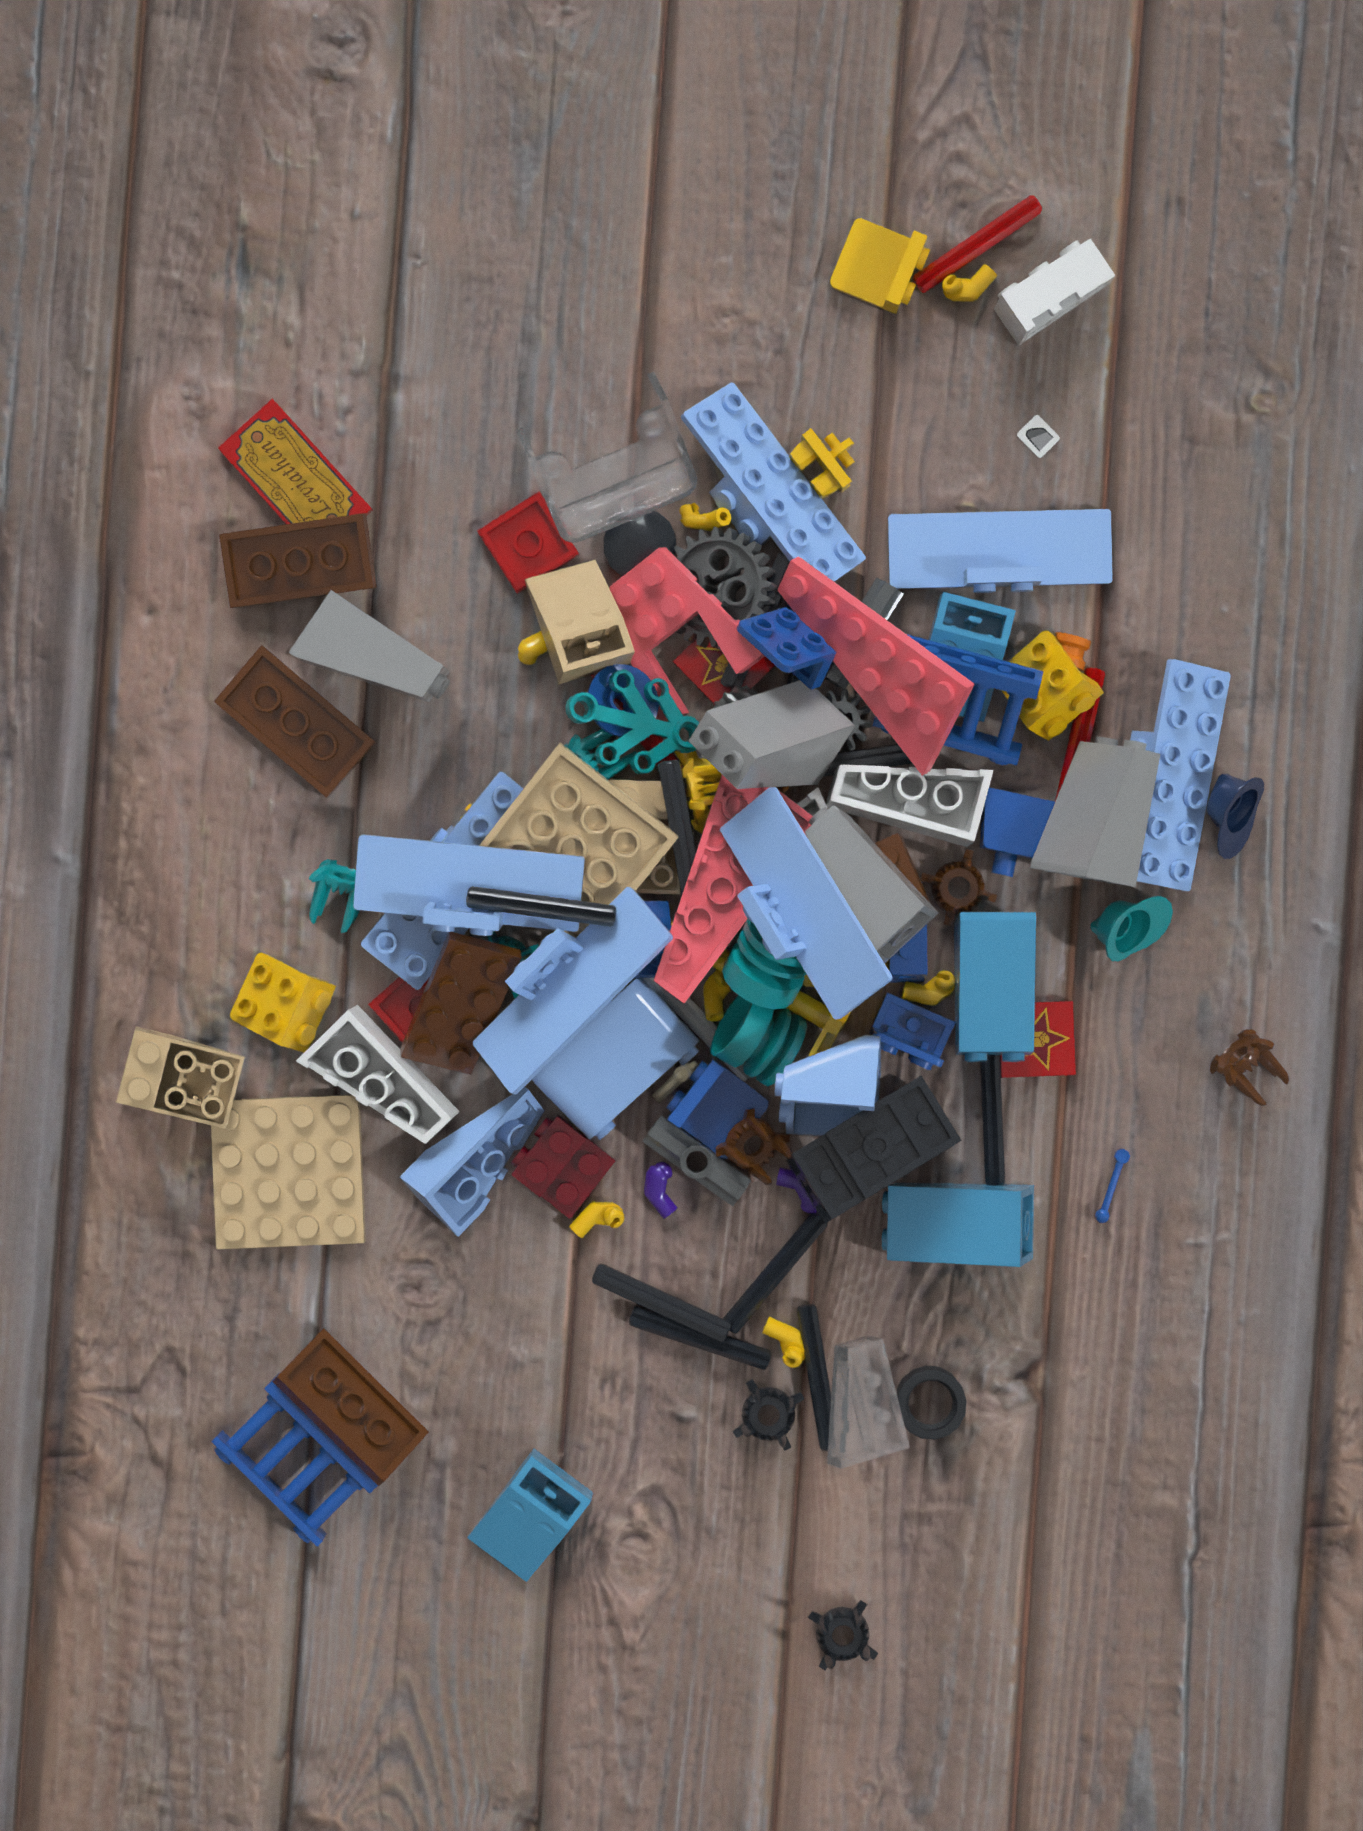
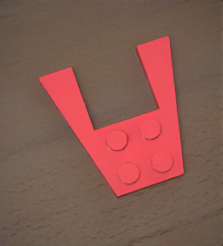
[609,547,765,722]

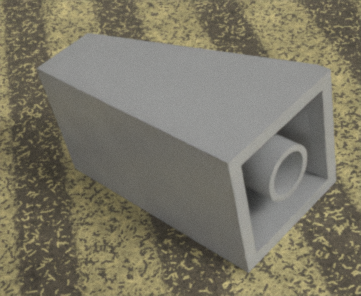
[289,590,450,702]
[689,680,855,789]
[1030,736,1160,887]
[805,805,938,963]

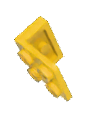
[830,218,930,314]
[1001,630,1104,741]
[230,953,336,1053]

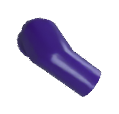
[644,1162,678,1219]
[776,1167,816,1213]

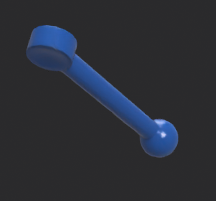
[1095,1149,1130,1223]

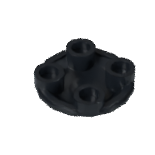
[603,508,676,576]

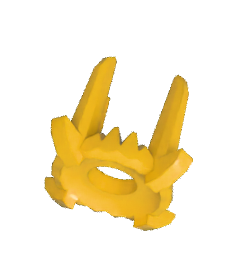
[682,758,720,834]

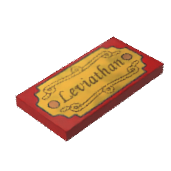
[218,398,373,524]

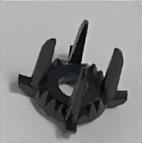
[733,1379,805,1451]
[808,1600,878,1671]

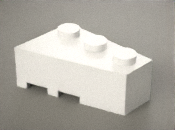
[994,239,1116,346]

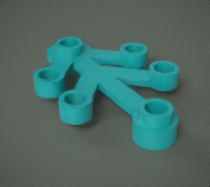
[565,669,700,774]

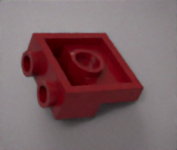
[511,1114,616,1219]

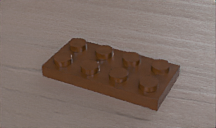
[219,513,377,608]
[214,645,376,798]
[400,932,521,1075]
[272,1328,429,1486]

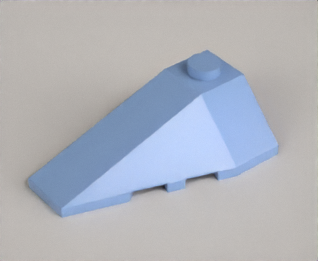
[400,1087,545,1237]

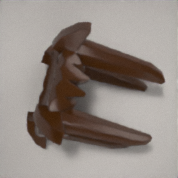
[920,849,997,926]
[1210,1029,1289,1106]
[716,1108,793,1185]

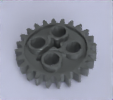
[674,527,777,649]

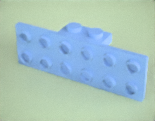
[681,383,866,582]
[888,509,1113,593]
[1130,659,1231,891]
[361,771,523,990]
[720,787,893,1020]
[353,834,585,936]
[473,887,673,1095]

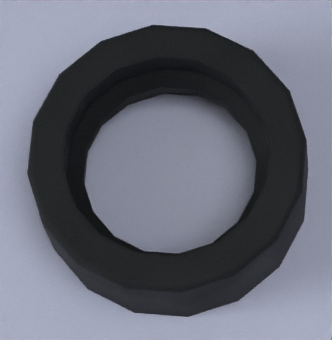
[895,1366,967,1440]

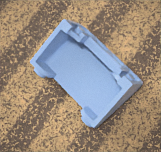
[532,978,700,1140]
[775,1035,881,1136]

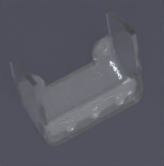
[516,372,697,543]

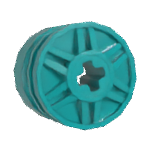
[722,918,807,1009]
[710,995,807,1087]

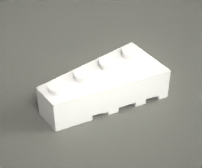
[826,765,993,847]
[296,1005,460,1144]

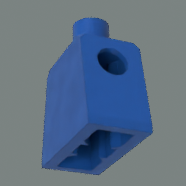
[980,787,1055,877]
[888,924,928,983]

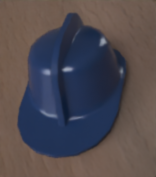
[1207,774,1264,859]

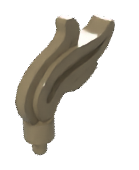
[652,1060,698,1103]

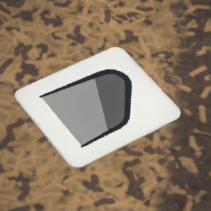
[1017,415,1060,458]

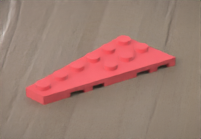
[778,556,975,776]
[653,775,813,1004]

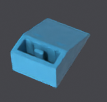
[928,592,1016,722]
[467,1448,593,1582]

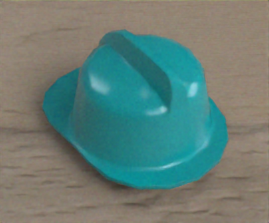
[1090,896,1173,962]

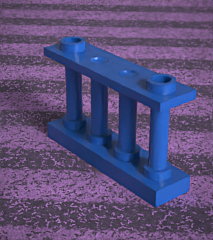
[872,634,1044,766]
[211,1372,378,1547]

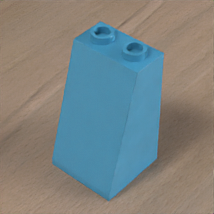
[954,912,1036,1062]
[882,1183,1034,1267]

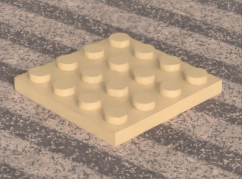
[479,742,678,938]
[211,1095,366,1249]

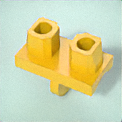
[789,428,855,499]

